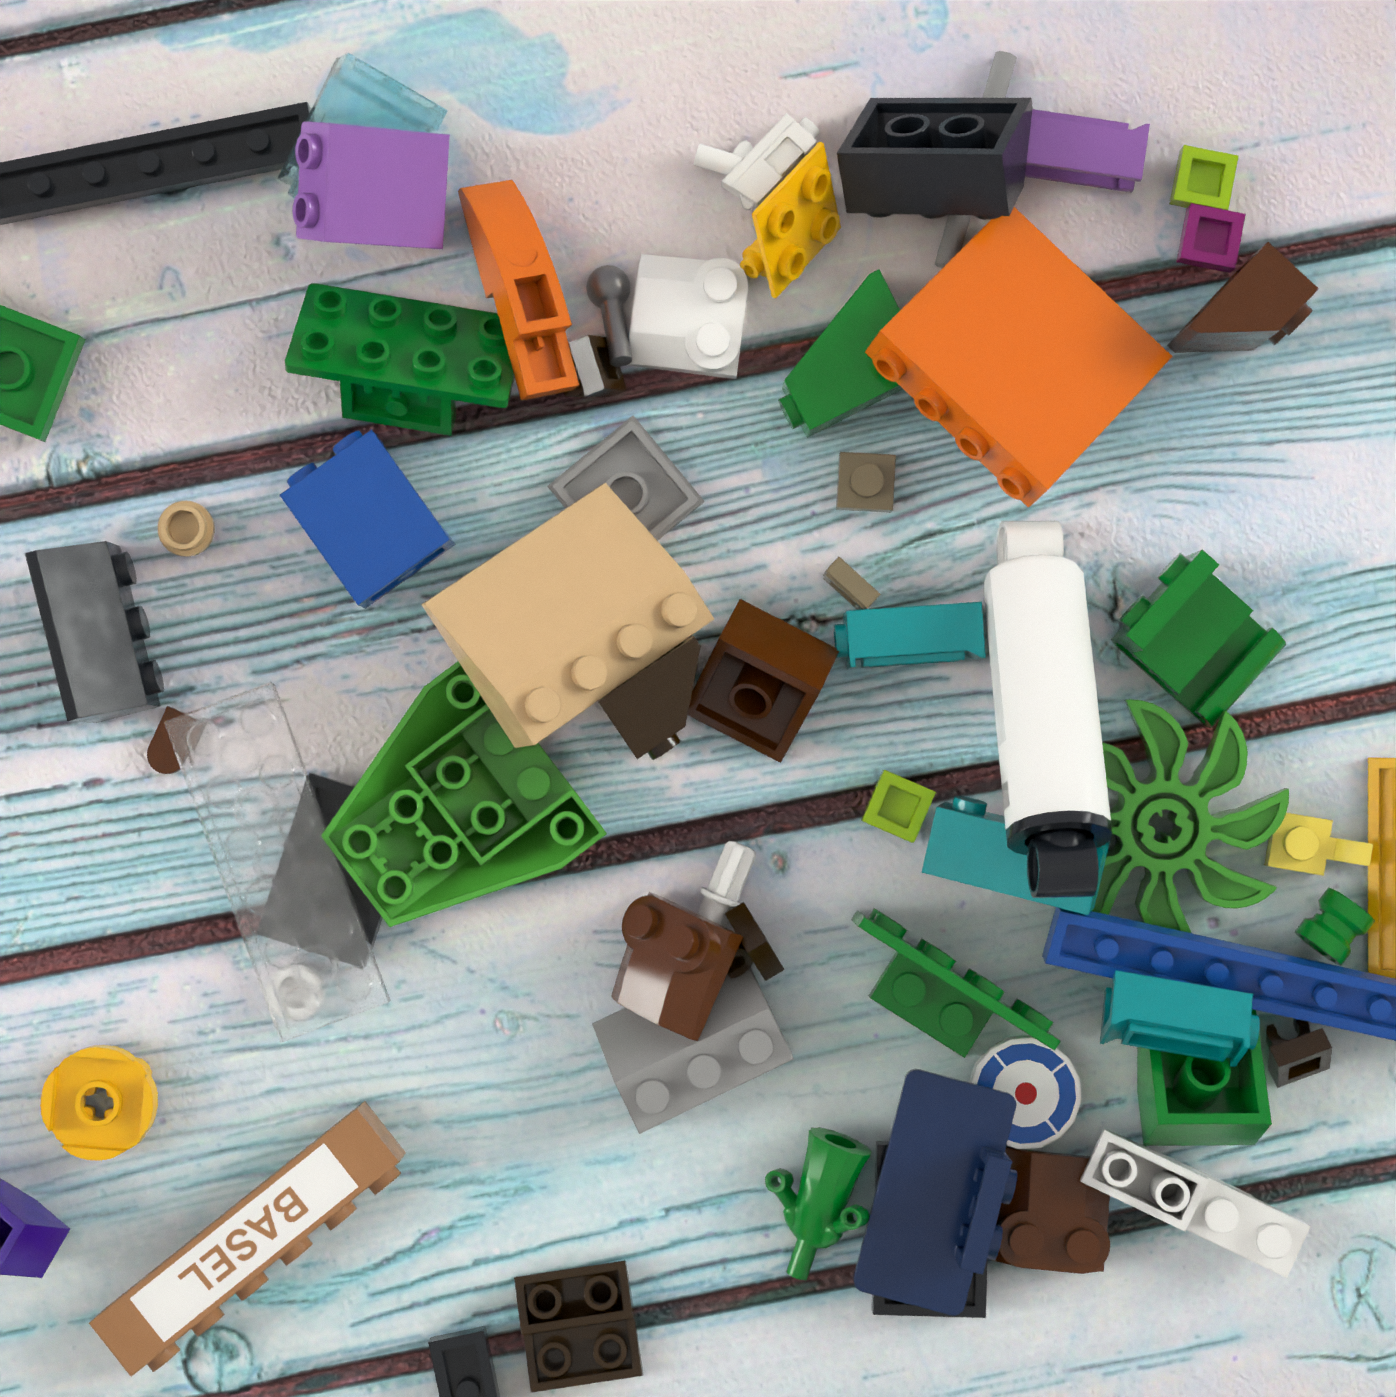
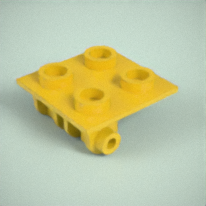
[740,142,841,298]

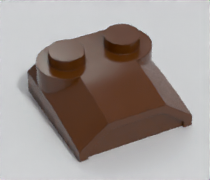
[611,892,743,1041]
[992,1145,1110,1274]

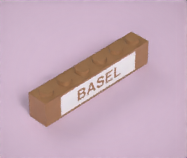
[89,1101,406,1377]

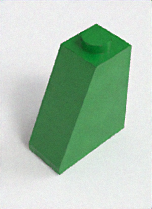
[778,269,903,438]

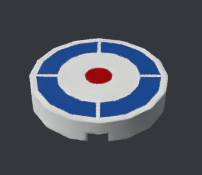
[969,1035,1082,1149]

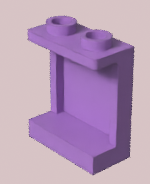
[292,121,450,249]

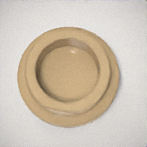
[157,501,215,557]

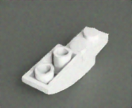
[1080,1129,1311,1278]

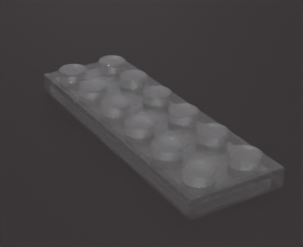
[164,682,391,1043]

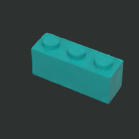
[922,796,1110,915]

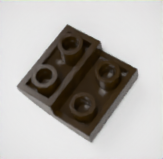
[514,1261,643,1393]

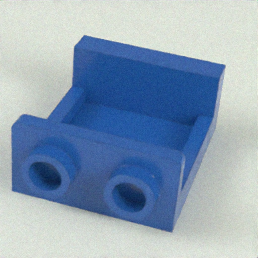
[280,429,456,609]

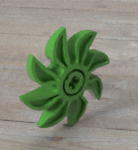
[1092,699,1289,933]

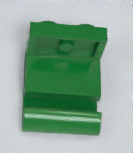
[1111,549,1286,728]

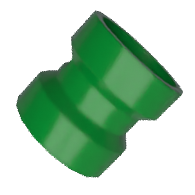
[1295,887,1375,966]

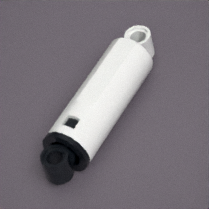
[983,521,1112,898]

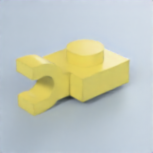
[1264,813,1373,876]

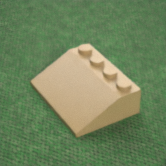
[421,483,714,748]

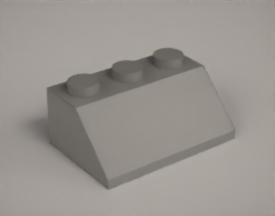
[592,967,793,1134]

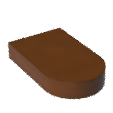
[147,706,205,774]

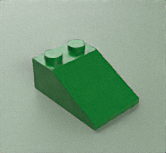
[1137,1009,1272,1146]

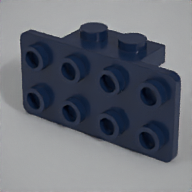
[853,1069,1017,1316]

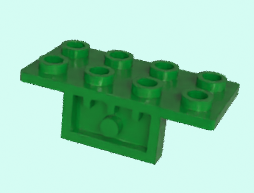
[285,283,515,436]
[851,908,1061,1058]

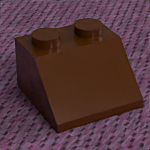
[1167,242,1319,353]
[688,599,839,763]

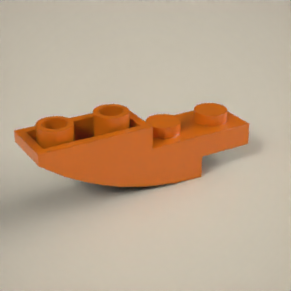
[458,179,579,401]

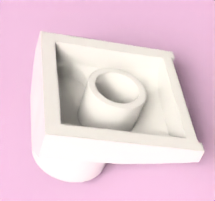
[628,254,750,379]

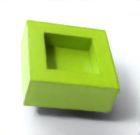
[1169,145,1239,210]
[861,770,936,843]

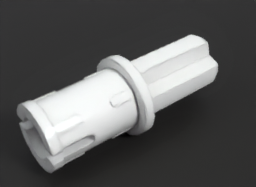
[697,841,756,928]

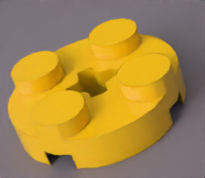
[40,1045,158,1161]

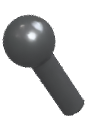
[586,265,632,367]

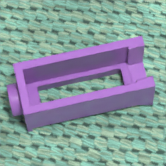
[1025,109,1150,193]

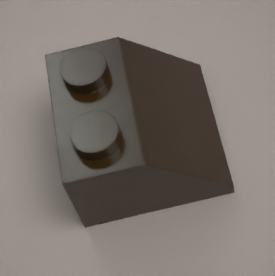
[598,635,701,760]

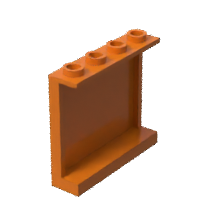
[865,207,1173,508]

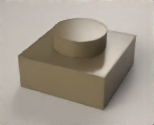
[836,452,896,513]

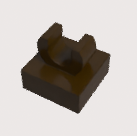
[564,335,627,398]
[725,902,785,981]
[1266,1019,1332,1088]

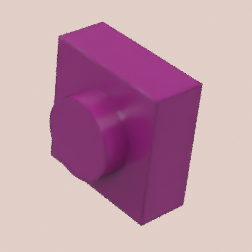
[1176,203,1246,273]

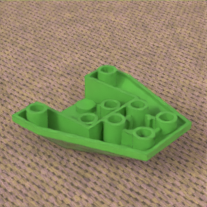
[321,661,607,927]

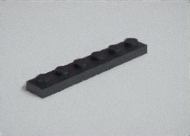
[0,102,313,225]

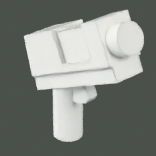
[693,113,820,210]

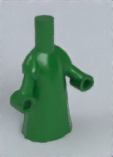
[765,1127,872,1280]

